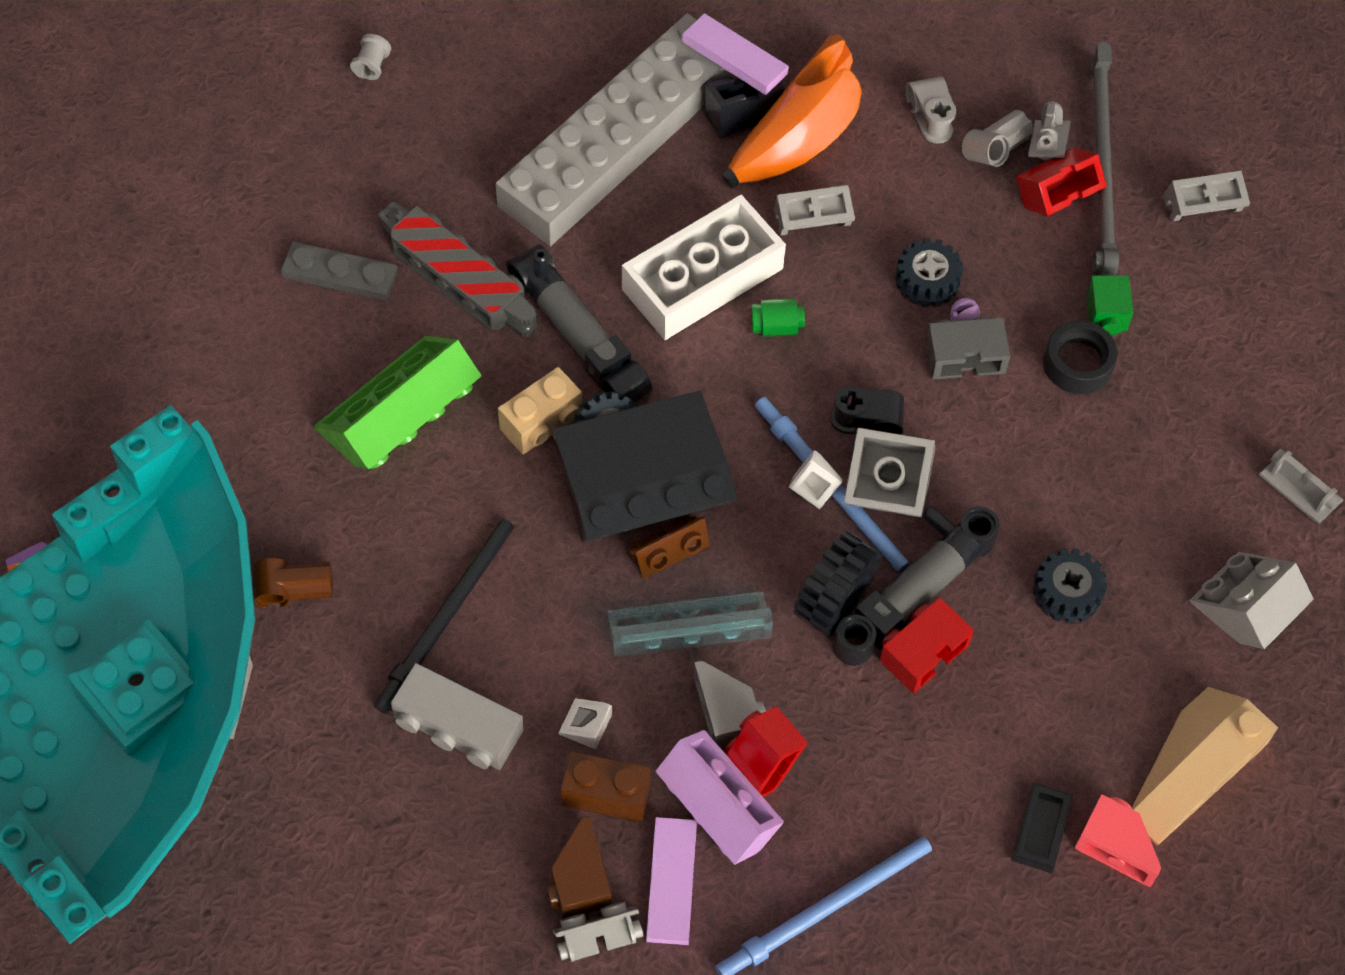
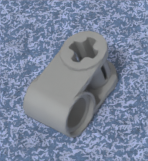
[905,76,956,144]

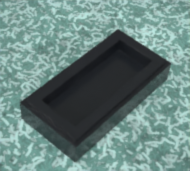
[1012,783,1073,873]

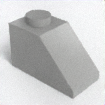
[694,661,766,748]

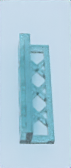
[607,591,773,657]

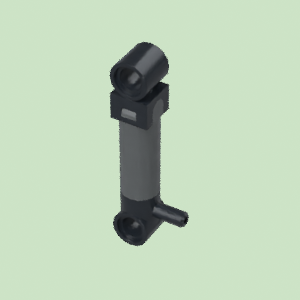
[506,244,653,403]
[833,506,1000,666]

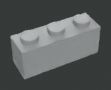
[391,663,524,770]

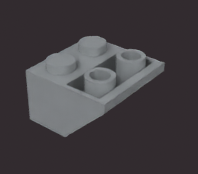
[1189,552,1314,649]

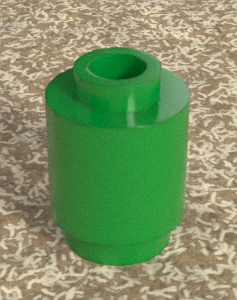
[751,298,805,337]

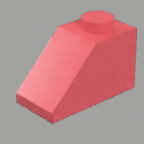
[1075,794,1161,887]

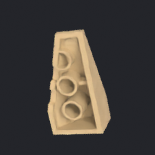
[1132,687,1278,846]

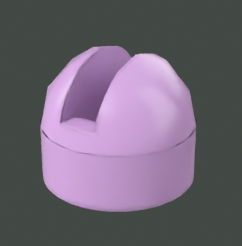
[950,298,980,321]

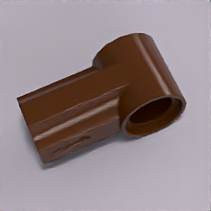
[254,558,333,608]

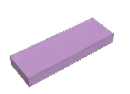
[682,13,789,95]
[646,817,697,945]

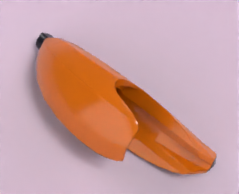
[721,34,862,189]

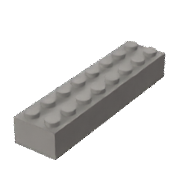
[496,13,737,247]

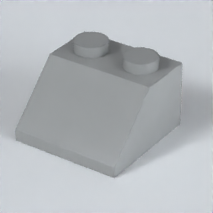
[844,428,935,517]

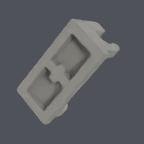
[1162,171,1250,222]
[773,185,855,236]

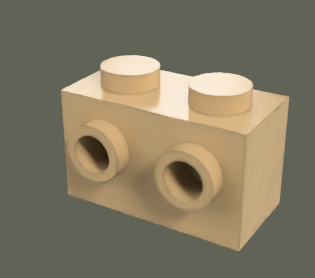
[498,367,582,455]

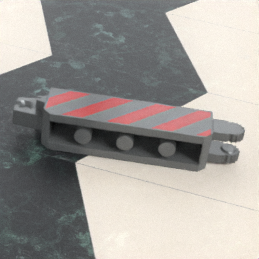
[378,202,537,338]

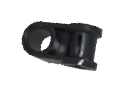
[830,386,904,435]

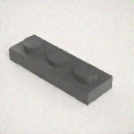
[281,241,398,301]

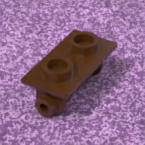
[627,515,711,579]

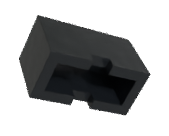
[705,76,785,138]

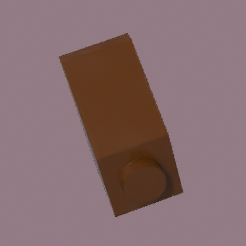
[546,816,612,918]

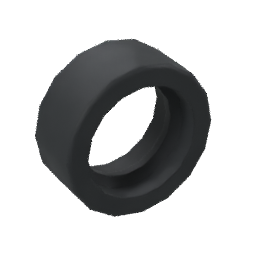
[1043,320,1118,394]

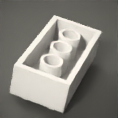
[622,195,786,340]

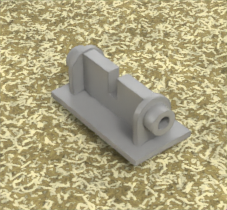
[1028,101,1071,160]
[1259,449,1343,525]
[552,902,643,962]

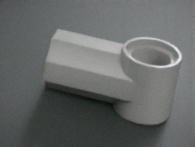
[962,110,1034,167]

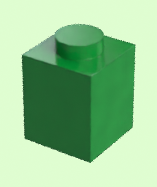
[1086,276,1133,335]

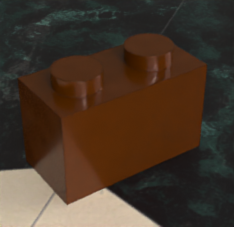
[561,752,652,823]

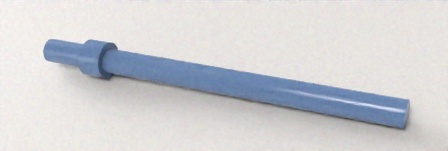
[755,397,910,573]
[715,836,932,975]

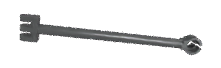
[1089,42,1119,276]

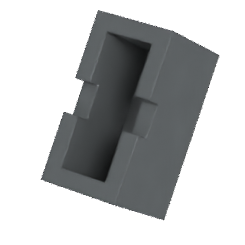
[925,317,1011,379]

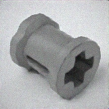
[350,34,391,80]

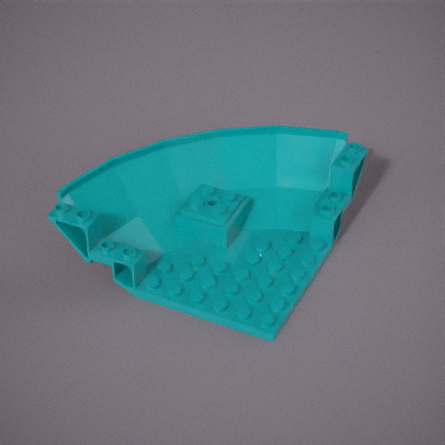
[0,405,255,944]

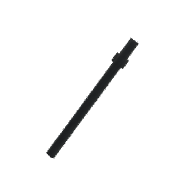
[373,519,514,714]

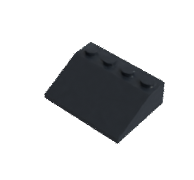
[552,390,738,542]

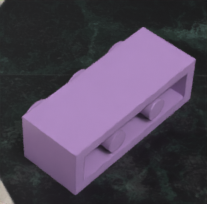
[655,730,784,865]

